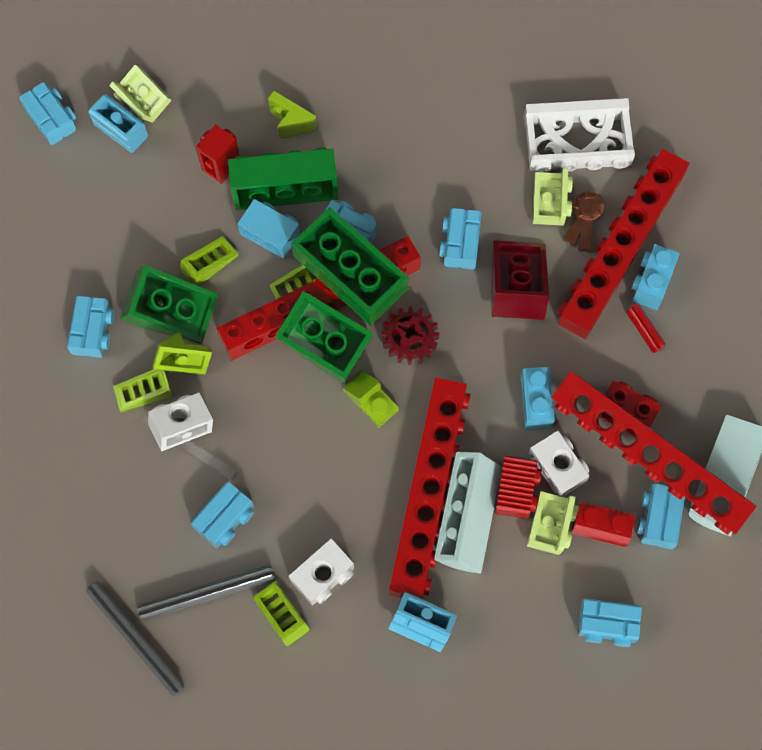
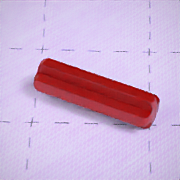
[626,304,665,353]

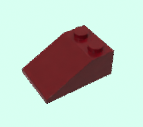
[491,240,550,320]

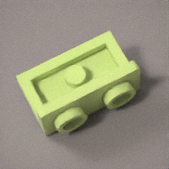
[109,65,172,123]
[533,168,573,226]
[527,491,578,555]

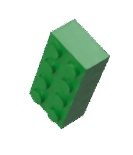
[228,147,339,210]
[291,207,409,326]

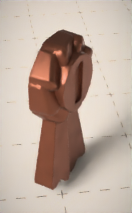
[563,190,605,253]

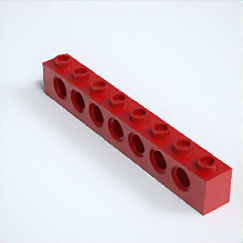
[557,148,690,340]
[216,235,421,361]
[551,371,757,535]
[389,377,471,599]

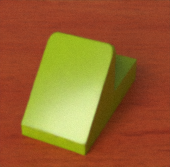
[268,91,317,138]
[153,333,212,374]
[343,371,399,428]

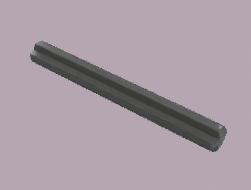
[137,565,275,621]
[86,582,184,696]

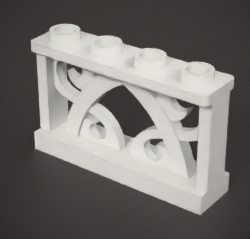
[524,98,635,173]

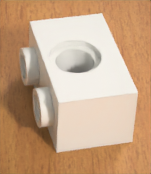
[148,393,213,451]
[528,431,589,497]
[288,539,354,606]

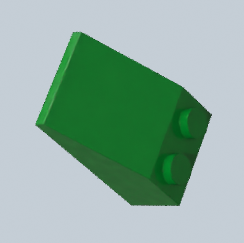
[120,265,218,344]
[275,291,373,384]

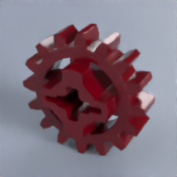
[381,306,439,365]

